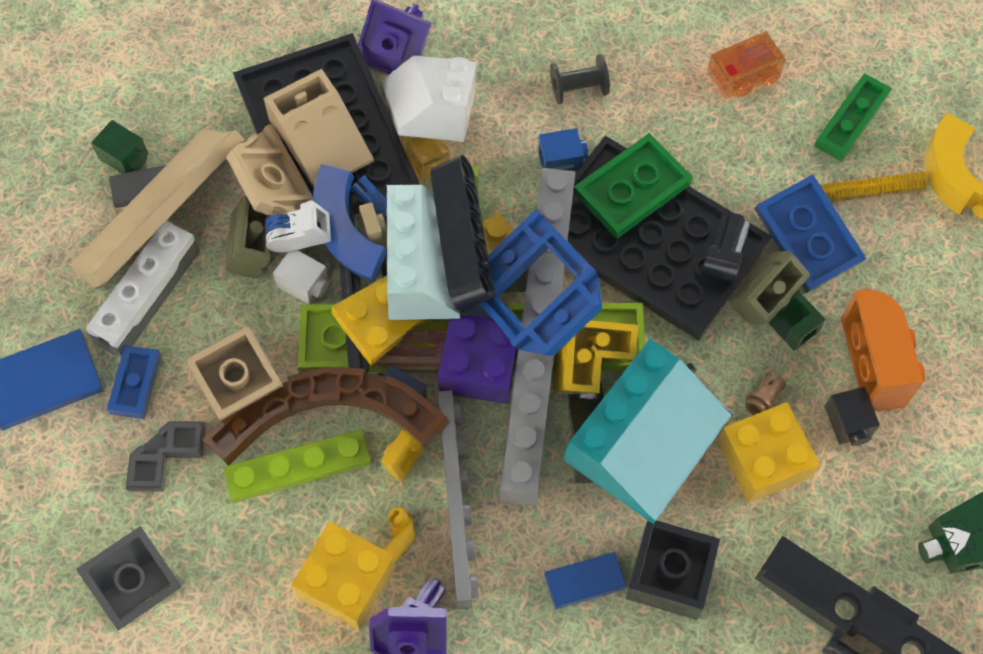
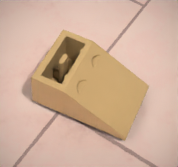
[263,69,374,187]

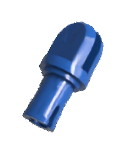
[350,175,387,228]

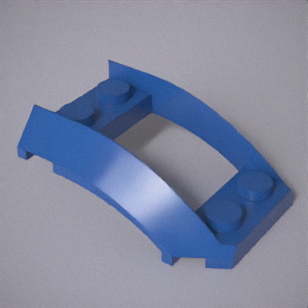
[479,209,602,356]

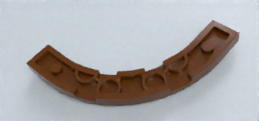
[202,367,450,466]

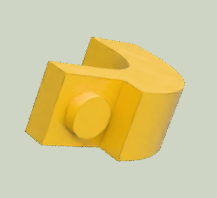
[925,112,983,219]

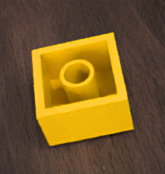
[717,402,821,503]
[291,521,396,630]

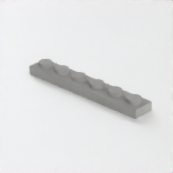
[438,390,479,609]

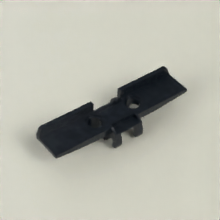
[755,536,963,654]

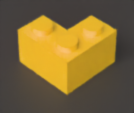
[553,320,638,394]

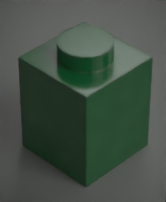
[91,120,148,173]

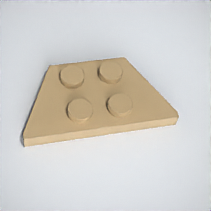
[226,124,313,216]

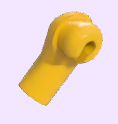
[383,507,416,562]

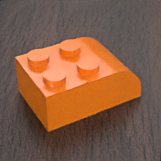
[841,289,925,411]

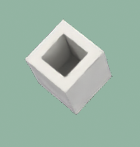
[273,250,330,304]

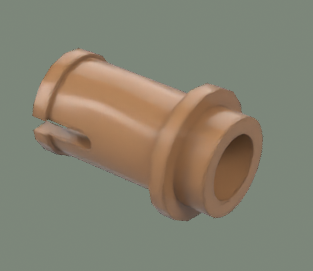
[746,372,786,415]

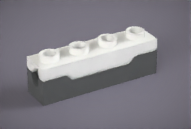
[86,221,199,358]

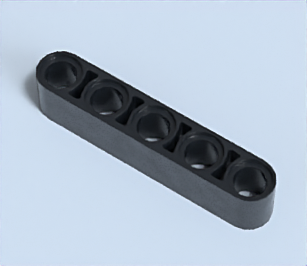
[430,155,495,311]

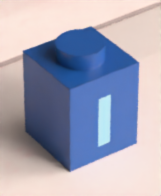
[538,128,588,172]

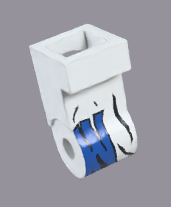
[266,200,331,253]

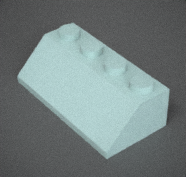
[387,185,460,320]

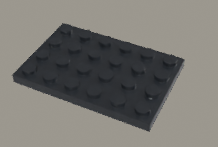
[233,33,420,215]
[567,136,772,341]

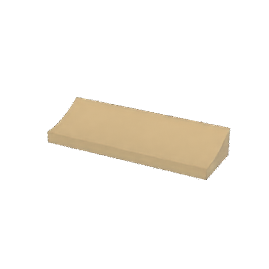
[69,127,244,288]

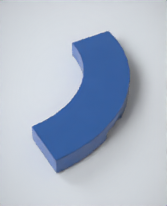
[313,164,387,282]

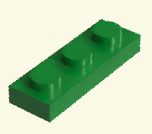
[814,73,892,162]

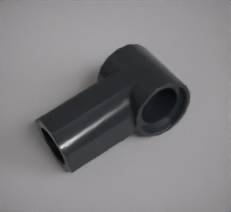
[701,213,750,283]

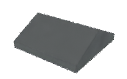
[76,526,182,631]

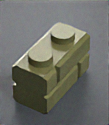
[226,196,271,278]
[729,251,810,324]

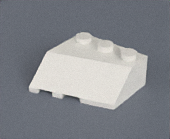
[381,55,477,142]

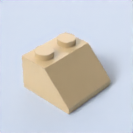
[185,326,283,421]

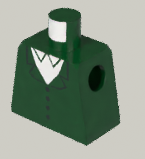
[918,492,983,574]

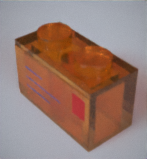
[707,31,786,99]

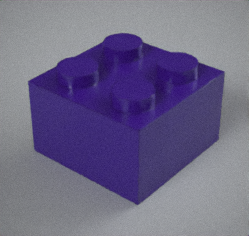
[438,314,518,404]

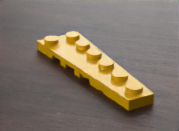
[331,212,514,366]

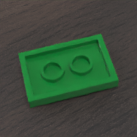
[573,133,693,239]

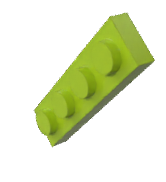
[223,429,371,503]

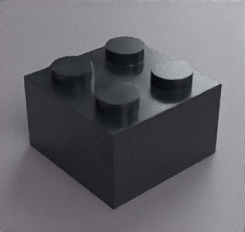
[625,520,720,620]

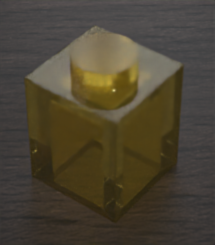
[402,136,451,182]

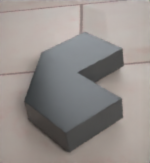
[126,421,206,492]

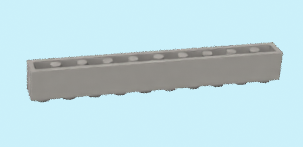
[500,168,575,507]

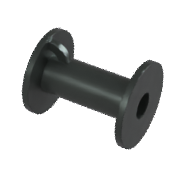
[550,54,610,104]

